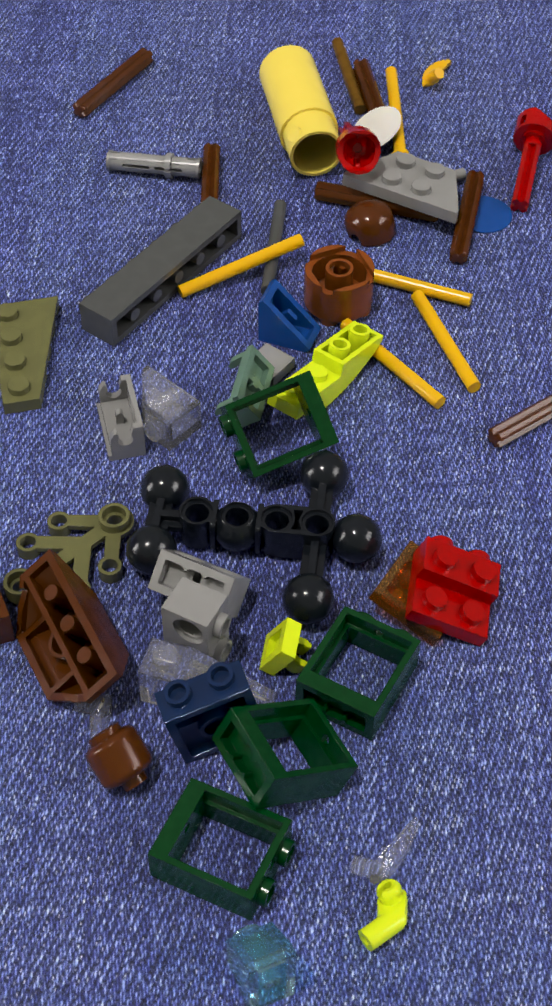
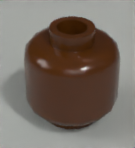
[85,722,153,792]

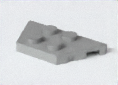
[342,151,459,224]

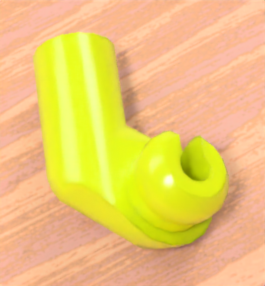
[358,879,408,952]

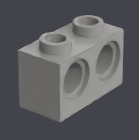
[147,549,251,618]
[161,577,232,673]

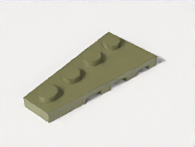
[0,296,59,414]

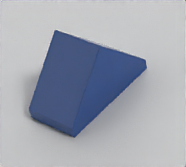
[258,278,321,352]

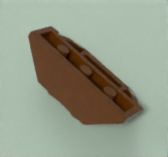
[16,549,129,704]

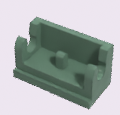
[214,344,275,428]

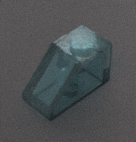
[226,922,296,1006]

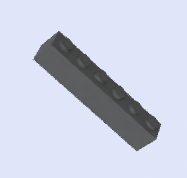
[79,196,242,346]

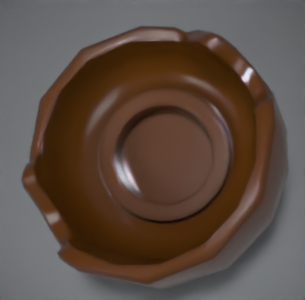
[344,199,396,247]

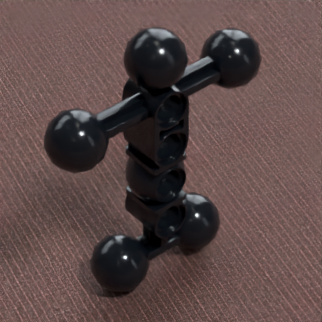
[126,450,382,625]

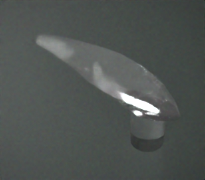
[74,693,112,772]
[350,816,419,885]

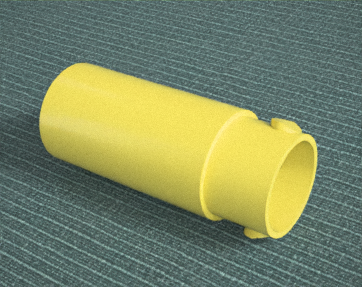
[259,45,339,176]

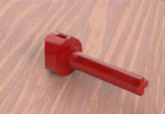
[510,107,552,213]
[335,122,381,175]

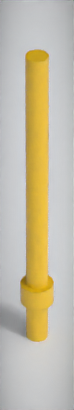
[385,66,409,153]

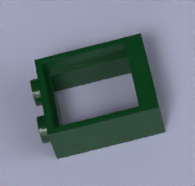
[218,370,339,478]
[295,606,421,741]
[212,698,358,810]
[148,777,296,921]

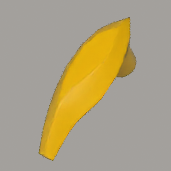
[422,59,452,87]

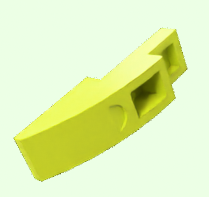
[267,321,383,420]

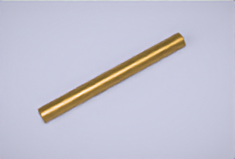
[332,37,366,115]

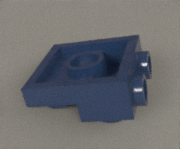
[154,659,257,764]

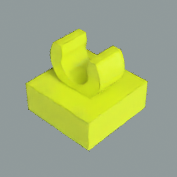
[259,617,312,676]

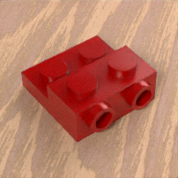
[405,535,501,647]

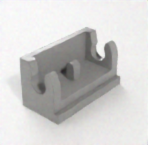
[96,374,146,461]

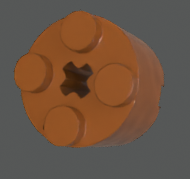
[304,245,375,326]

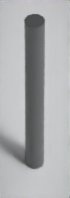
[260,200,287,294]

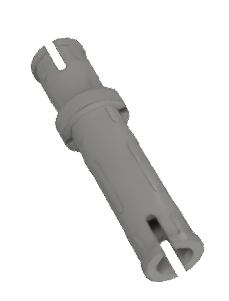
[106,150,203,179]

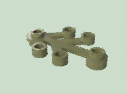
[3,503,135,605]

